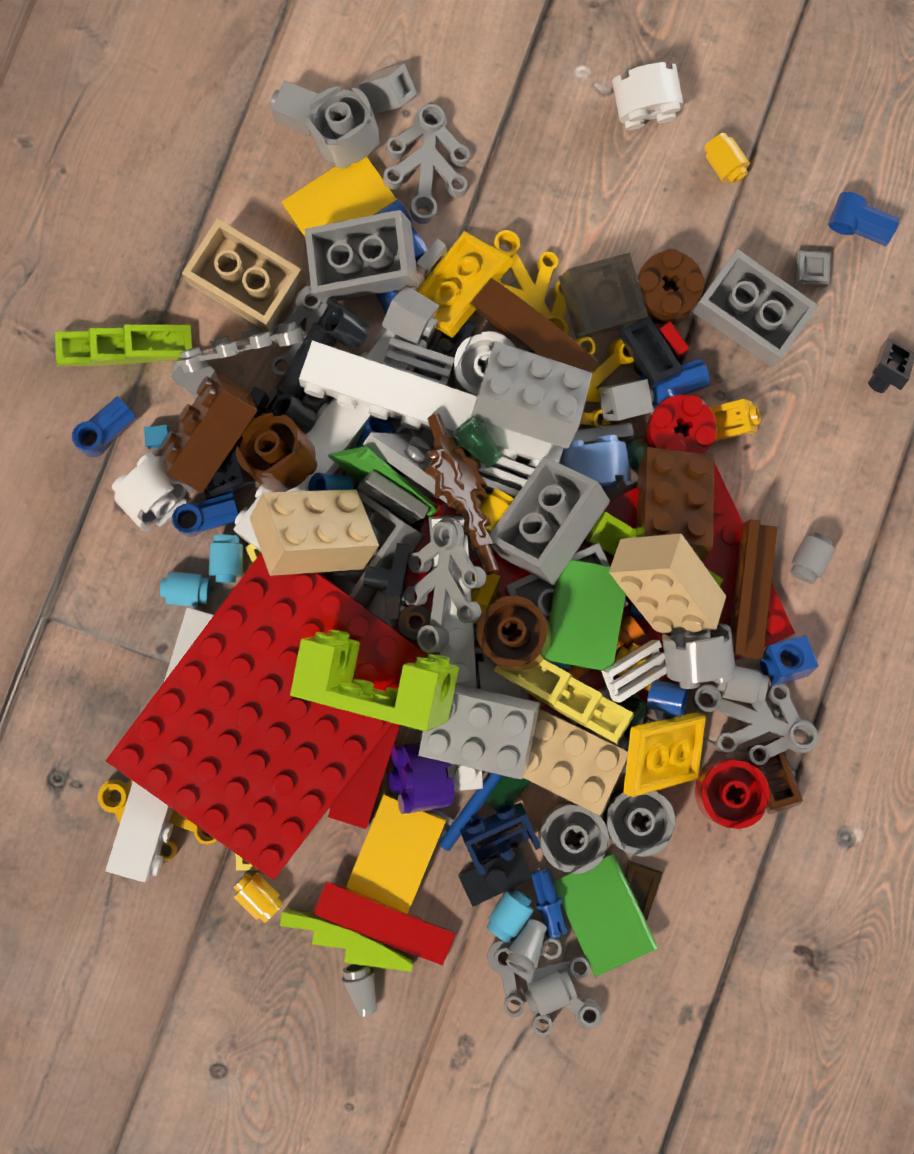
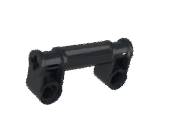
[261,298,369,434]

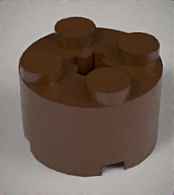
[634,249,705,325]
[236,413,317,492]
[476,596,552,671]

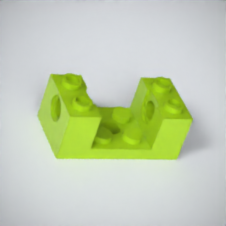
[290,630,459,732]

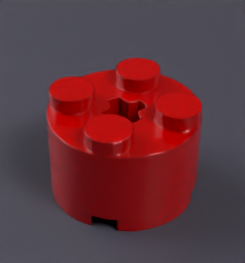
[644,395,716,454]
[695,758,770,829]

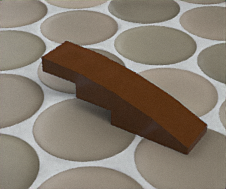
[470,278,599,372]

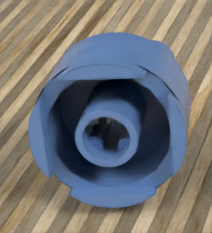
[560,435,632,491]

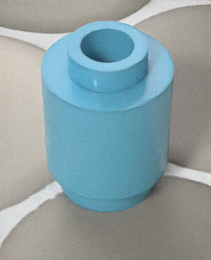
[209,535,243,583]
[160,572,210,607]
[486,889,534,943]

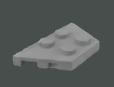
[363,433,457,509]

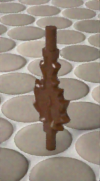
[425,413,499,575]

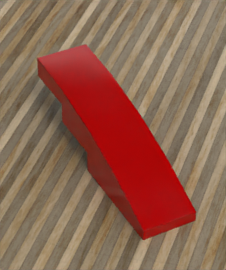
[313,881,456,966]

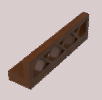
[730,519,778,660]

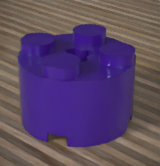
[388,742,454,814]

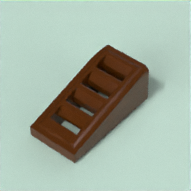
[747,738,803,814]

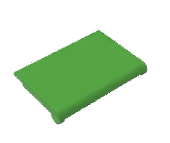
[328,446,438,517]
[544,560,626,671]
[554,854,658,977]

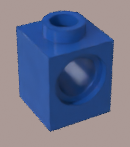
[760,636,819,686]

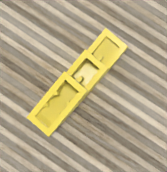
[494,659,634,745]

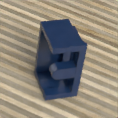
[460,802,541,876]

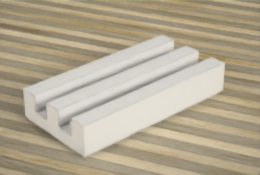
[471,446,535,499]
[601,640,667,703]

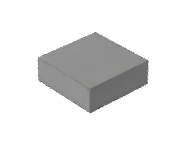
[416,239,447,279]
[794,250,831,287]

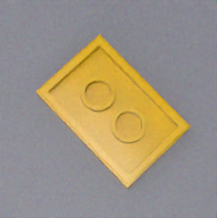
[281,157,397,239]
[416,231,514,338]
[623,712,706,797]
[346,793,447,914]

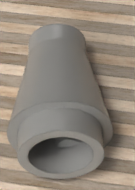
[506,919,547,974]
[342,964,377,1016]

